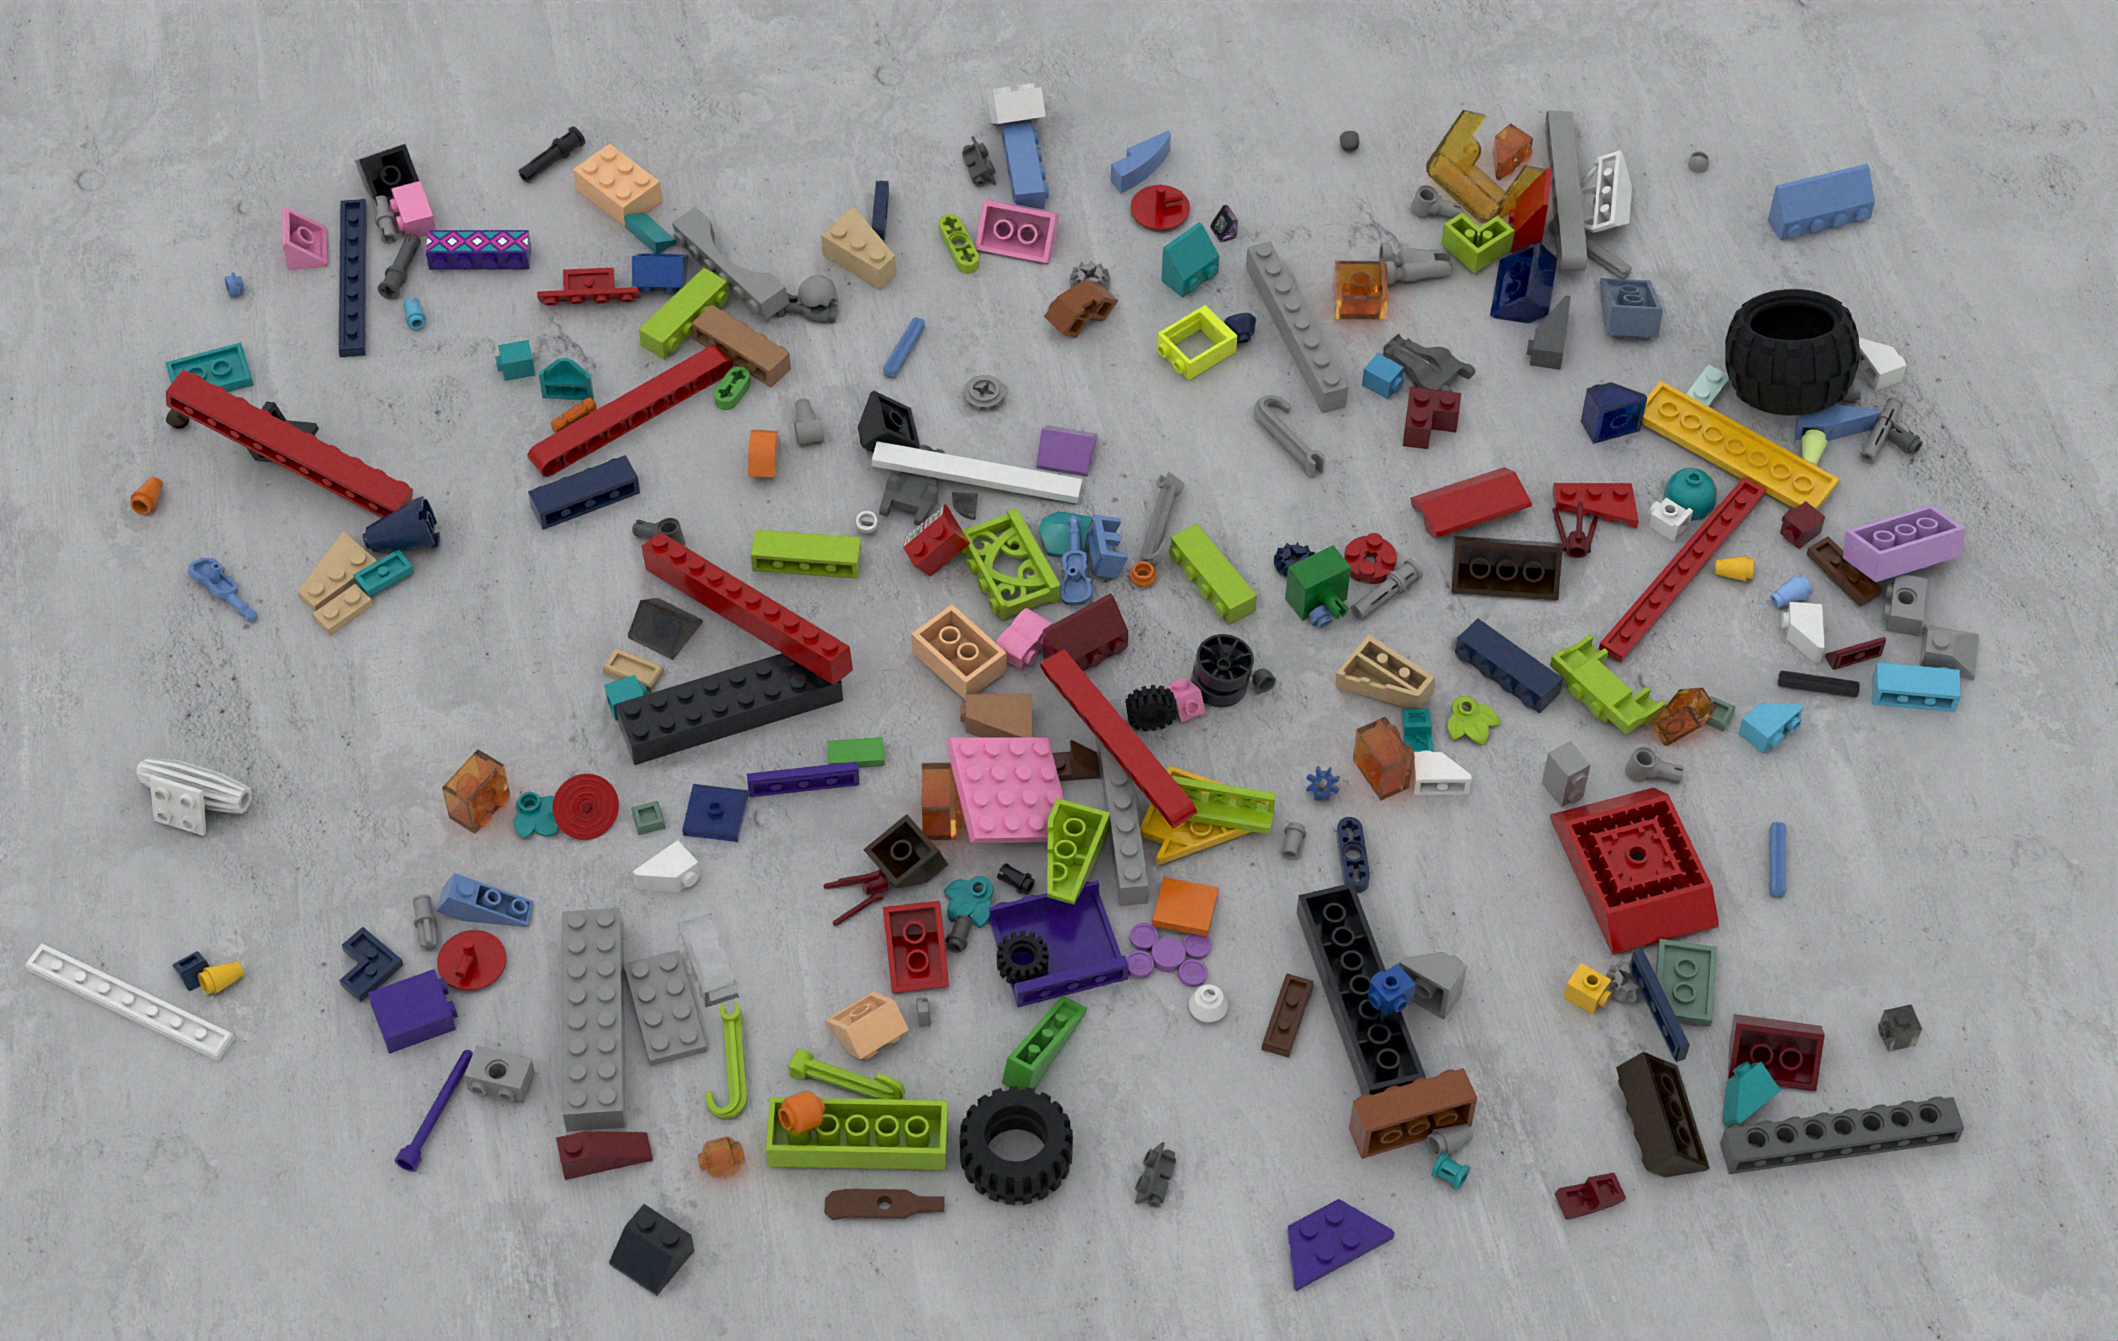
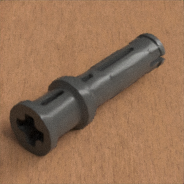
[378,233,421,300]

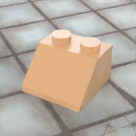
[825,992,909,1059]

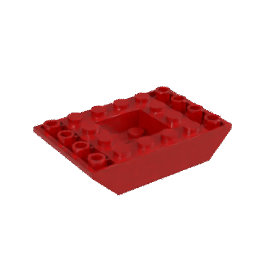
[1550,788,1719,955]

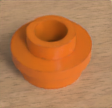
[1130,561,1156,587]

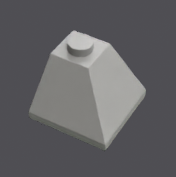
[1920,625,1979,680]

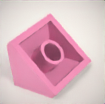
[282,206,327,270]

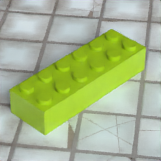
[766,1097,948,1170]

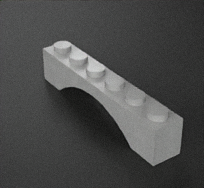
[672,206,790,320]

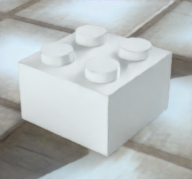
[987,83,1046,124]

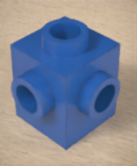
[1368,964,1416,1016]

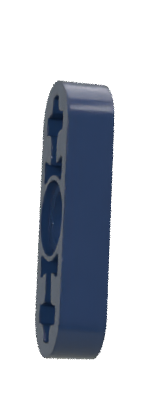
[872,180,889,240]
[1336,817,1370,893]

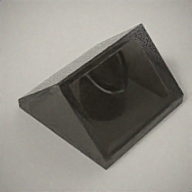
[628,597,703,660]

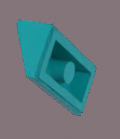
[624,213,676,254]

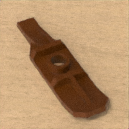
[824,1189,945,1220]

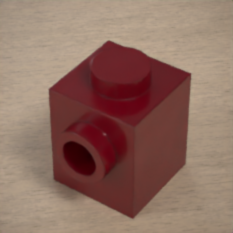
[1780,501,1825,549]

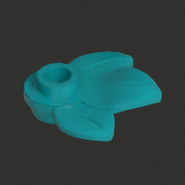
[513,792,558,839]
[944,876,994,928]

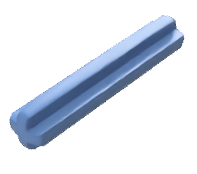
[883,317,925,378]
[1770,822,1786,897]

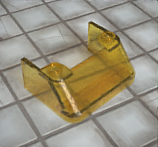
[1426,109,1545,223]

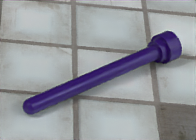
[395,1050,473,1172]

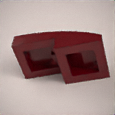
[1555,1173,1626,1220]

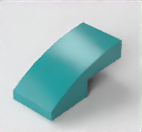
[1401,708,1434,762]

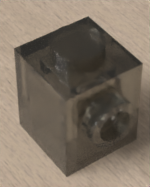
[1878,1004,1922,1052]

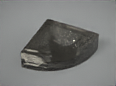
[952,492,978,520]

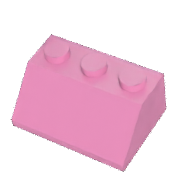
[975,199,1061,263]

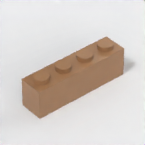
[692,305,791,387]

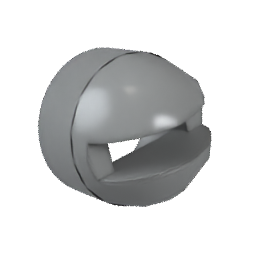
[1688,151,1709,173]

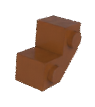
[1044,279,1118,338]

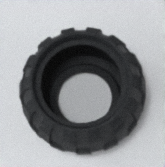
[1725,289,1860,416]

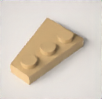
[298,531,377,611]

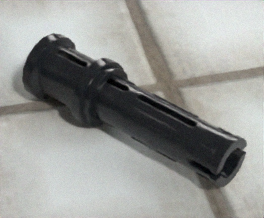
[518,126,586,183]

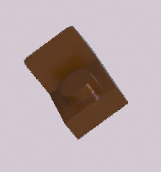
[1052,740,1100,781]

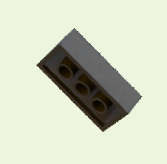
[1451,536,1563,600]
[1616,1052,1710,1177]

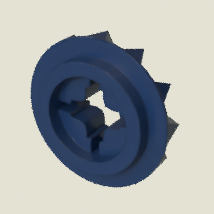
[1274,542,1315,577]

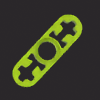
[939,214,979,274]

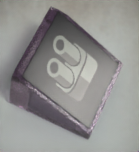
[1210,204,1238,243]

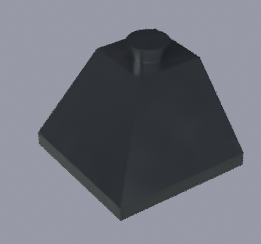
[355,144,419,202]
[857,390,920,453]

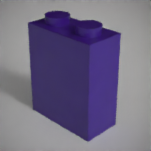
[368,969,458,1054]

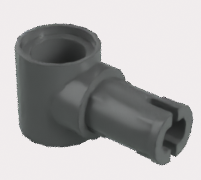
[632,518,685,546]

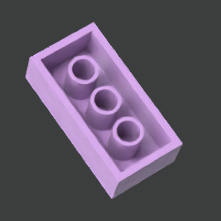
[1843,505,1965,582]

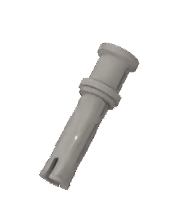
[1351,558,1423,620]

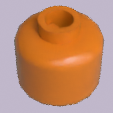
[779,1090,825,1134]

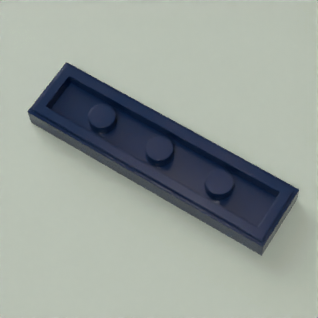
[1629,949,1690,1062]

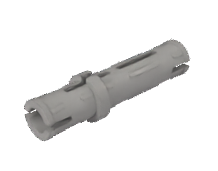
[1859,397,1903,464]

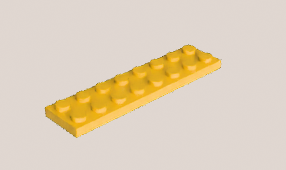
[1632,381,1839,510]

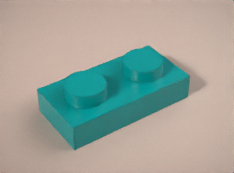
[353,549,414,597]

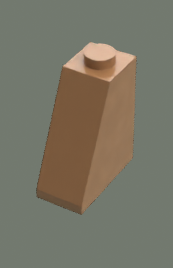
[960,694,1032,738]

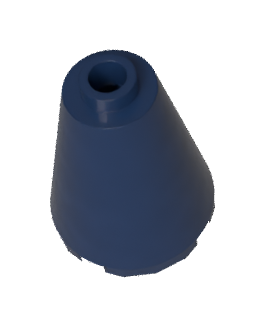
[363,496,440,552]

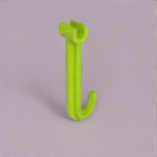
[705,1002,747,1119]
[788,1048,906,1100]

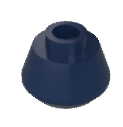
[1224,313,1256,344]

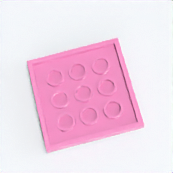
[946,737,1064,843]

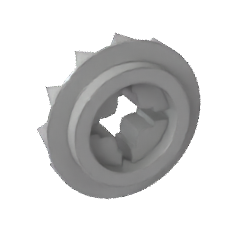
[1070,261,1110,289]
[964,375,1005,410]
[1606,960,1644,1003]

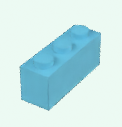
[1872,662,1961,712]

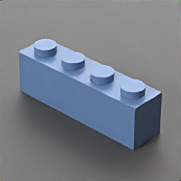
[1002,120,1049,209]

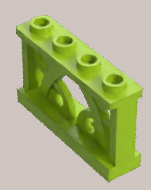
[960,508,1061,621]

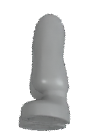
[1379,242,1453,285]

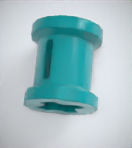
[1431,1152,1470,1190]

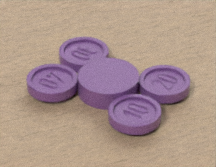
[1126,923,1211,987]

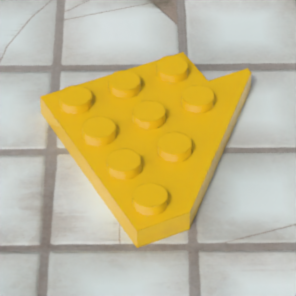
[1140,765,1269,865]

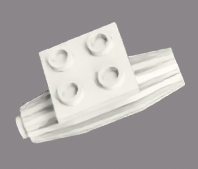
[136,757,252,836]

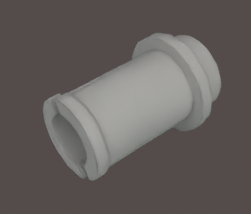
[1281,822,1306,860]

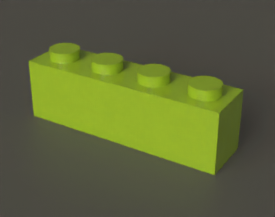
[639,268,729,359]
[1169,523,1257,625]
[751,530,862,579]

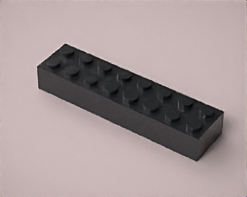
[615,653,843,765]
[1296,883,1426,1095]

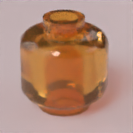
[698,1136,745,1178]

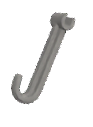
[1254,395,1325,478]
[1141,472,1184,566]

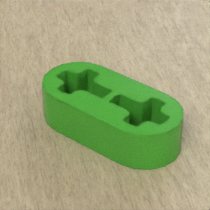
[714,366,751,410]

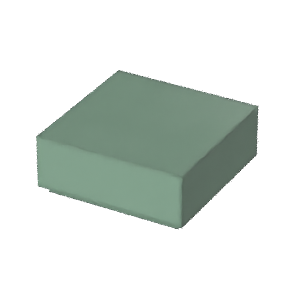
[1698,696,1736,732]
[631,801,666,835]

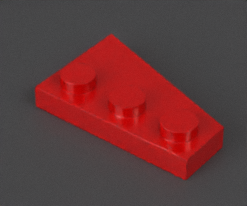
[1552,483,1639,528]

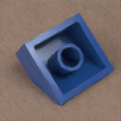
[632,253,688,292]

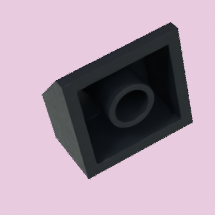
[609,1204,694,1296]

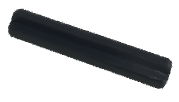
[1778,670,1860,697]

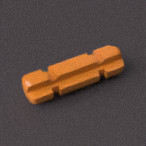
[550,397,597,433]

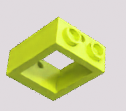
[1156,305,1237,381]

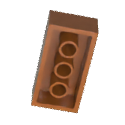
[1349,1068,1477,1159]

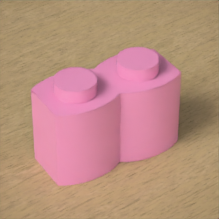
[996,608,1053,670]

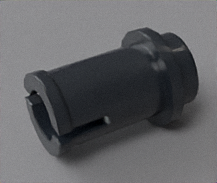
[997,863,1035,894]

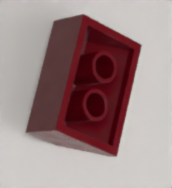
[1043,593,1129,671]
[1728,1014,1825,1091]

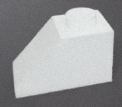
[1858,337,1907,391]
[1781,602,1825,663]
[1411,750,1472,795]
[633,840,701,893]

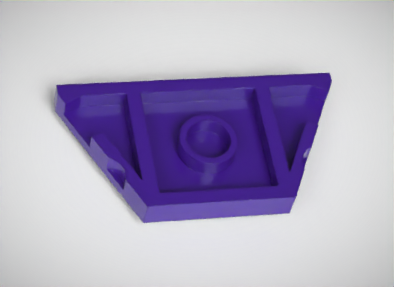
[1287,1199,1395,1291]

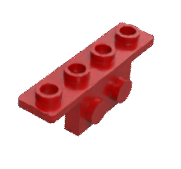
[537,267,640,306]

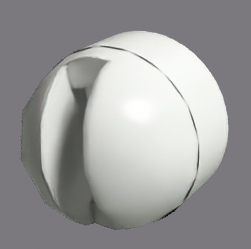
[856,511,878,534]

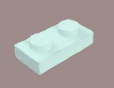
[1687,364,1730,407]

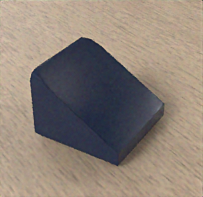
[172,951,209,991]

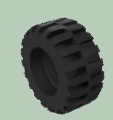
[959,1086,1073,1205]

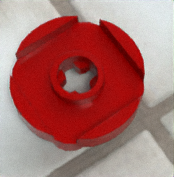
[1344,533,1397,584]

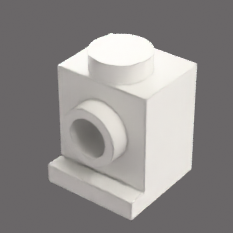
[1648,498,1693,542]

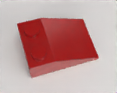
[1508,168,1552,256]
[883,901,949,993]

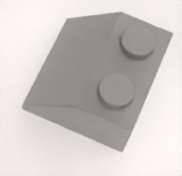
[1399,952,1467,1019]

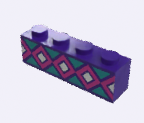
[426,230,531,270]

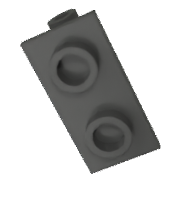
[962,136,996,187]
[1135,1142,1176,1207]

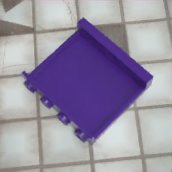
[989,880,1129,1008]

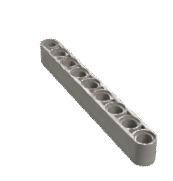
[1545,111,1587,271]

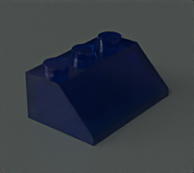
[1490,241,1558,324]

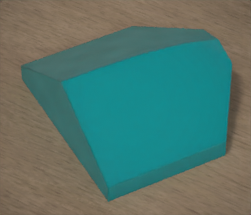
[539,357,594,401]
[1039,511,1093,558]

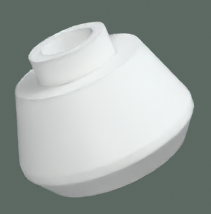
[1189,984,1228,1022]

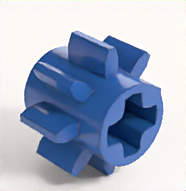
[1306,766,1340,801]

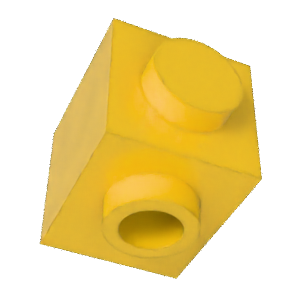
[1563,963,1612,1015]

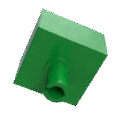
[1285,545,1351,621]

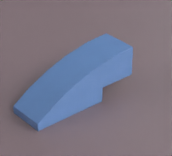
[1111,131,1171,193]

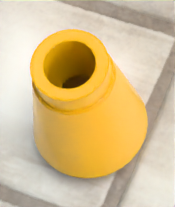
[1715,555,1755,582]
[198,961,244,995]

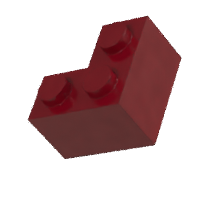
[1402,387,1461,449]

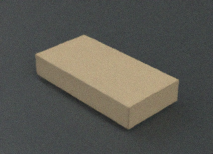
[603,648,664,692]

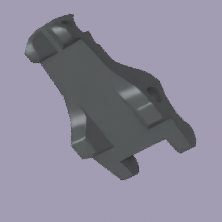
[1383,334,1476,392]
[879,445,945,526]

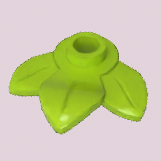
[1447,696,1500,745]

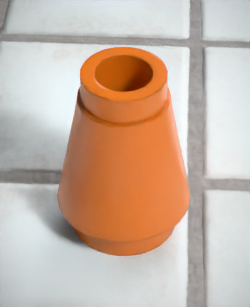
[130,477,163,515]

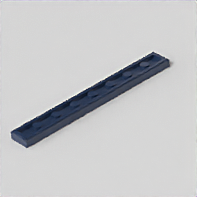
[339,199,367,357]

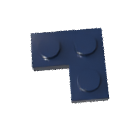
[339,927,403,1002]

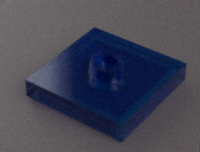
[682,784,748,842]

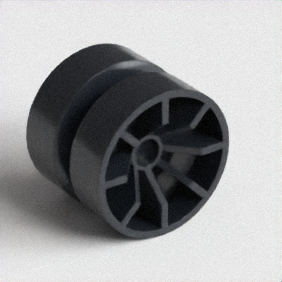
[1191,634,1254,707]

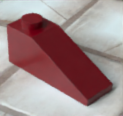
[556,1131,653,1180]

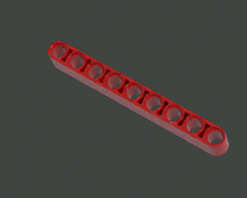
[527,345,733,477]
[1040,648,1198,829]

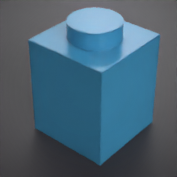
[1362,353,1404,399]

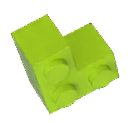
[1441,213,1514,274]

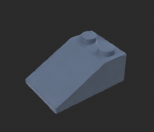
[1600,278,1663,340]

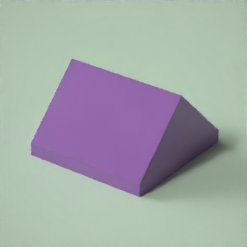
[1036,426,1097,477]

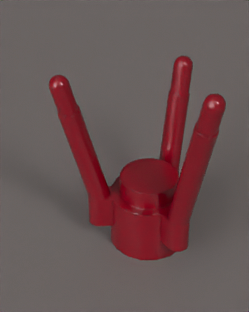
[1552,501,1598,558]
[823,870,889,926]

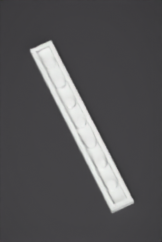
[871,441,1082,504]
[25,943,235,1062]

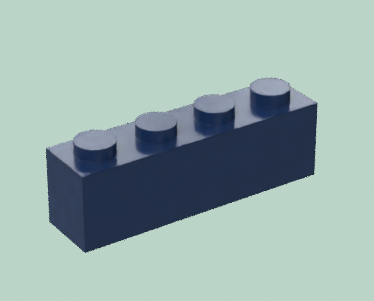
[528,455,640,530]
[1455,618,1563,714]

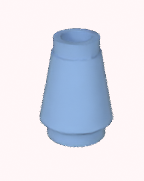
[1770,575,1812,609]

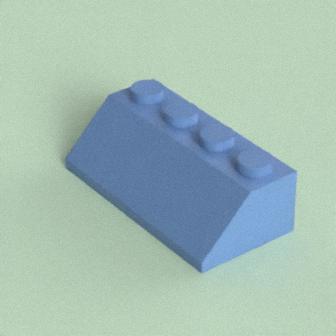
[1768,164,1875,240]

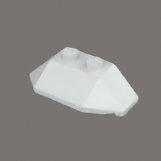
[1580,150,1632,233]

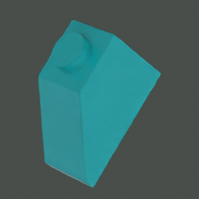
[1722,1062,1781,1127]

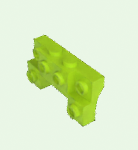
[1550,634,1666,735]

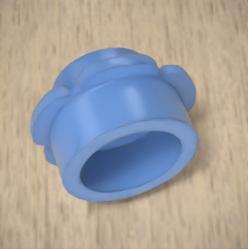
[225,272,244,297]
[1309,605,1333,628]

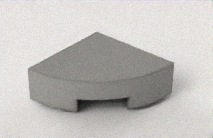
[916,997,930,1027]

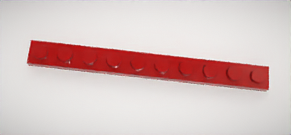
[1599,477,1766,663]

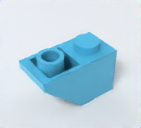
[1738,703,1804,753]

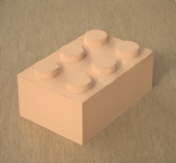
[573,144,662,228]
[911,604,1007,701]

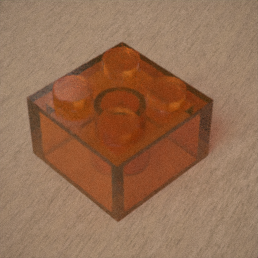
[1333,261,1388,319]
[1353,716,1415,801]
[442,749,510,834]
[922,763,962,840]

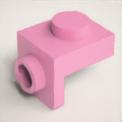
[1164,678,1205,722]

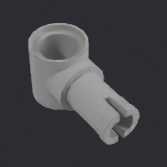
[1411,185,1462,219]
[794,398,824,445]
[1625,746,1684,783]

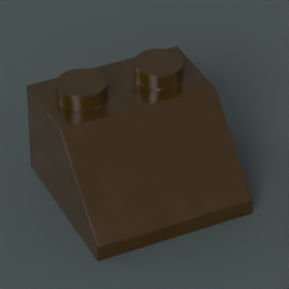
[863,814,948,889]

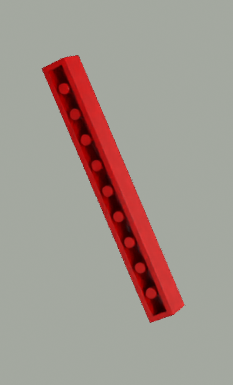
[166,369,413,518]
[641,532,853,685]

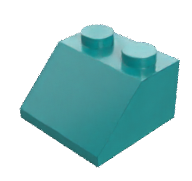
[1162,222,1219,298]

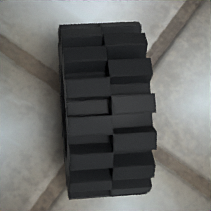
[1125,685,1177,731]
[997,930,1049,984]

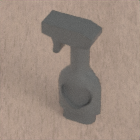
[777,288,838,322]

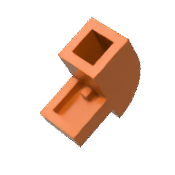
[748,430,780,477]

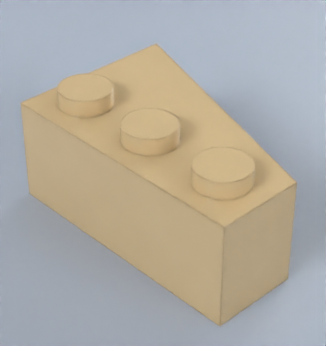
[821,206,896,290]
[1336,634,1435,709]

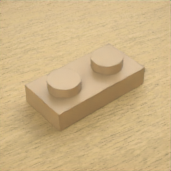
[312,584,373,636]

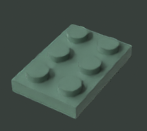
[1652,939,1717,1026]

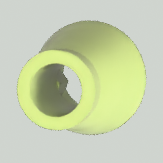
[1802,430,1828,466]

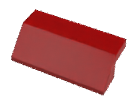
[1410,467,1532,537]

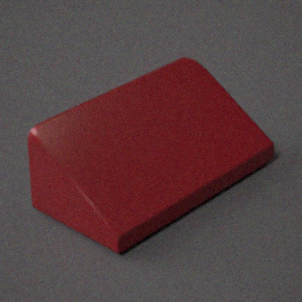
[1825,637,1886,669]

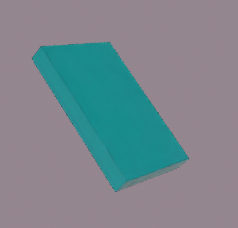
[165,343,254,392]

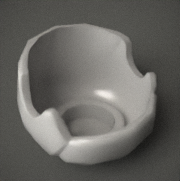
[798,275,838,307]

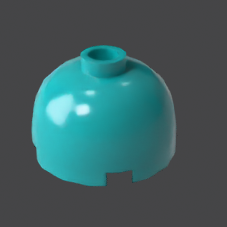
[1663,468,1717,521]

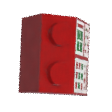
[903,504,970,577]

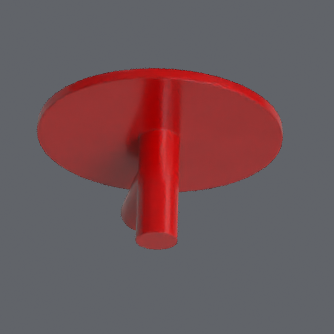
[1131,184,1190,231]
[552,773,619,840]
[437,930,507,991]

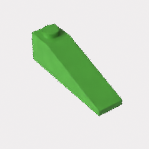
[1002,996,1087,1090]

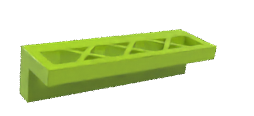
[1159,776,1276,835]

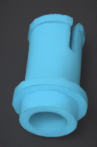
[403,297,426,329]

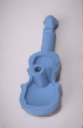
[1059,515,1093,605]
[188,558,257,622]

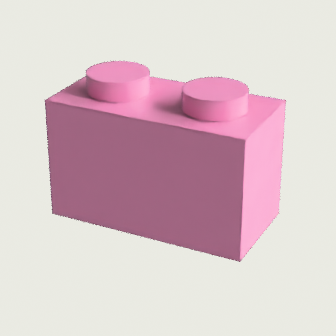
[389,181,436,239]

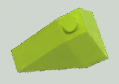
[1047,798,1110,904]

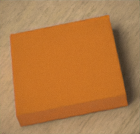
[1152,877,1219,937]

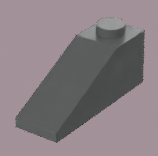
[1526,295,1571,370]

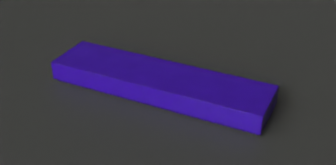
[747,761,860,797]

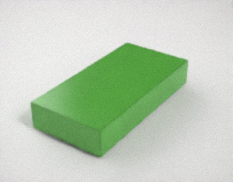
[828,737,884,767]

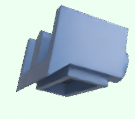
[1087,514,1128,579]

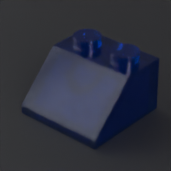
[1581,382,1647,444]

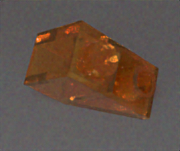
[1493,123,1533,181]
[1651,688,1716,746]

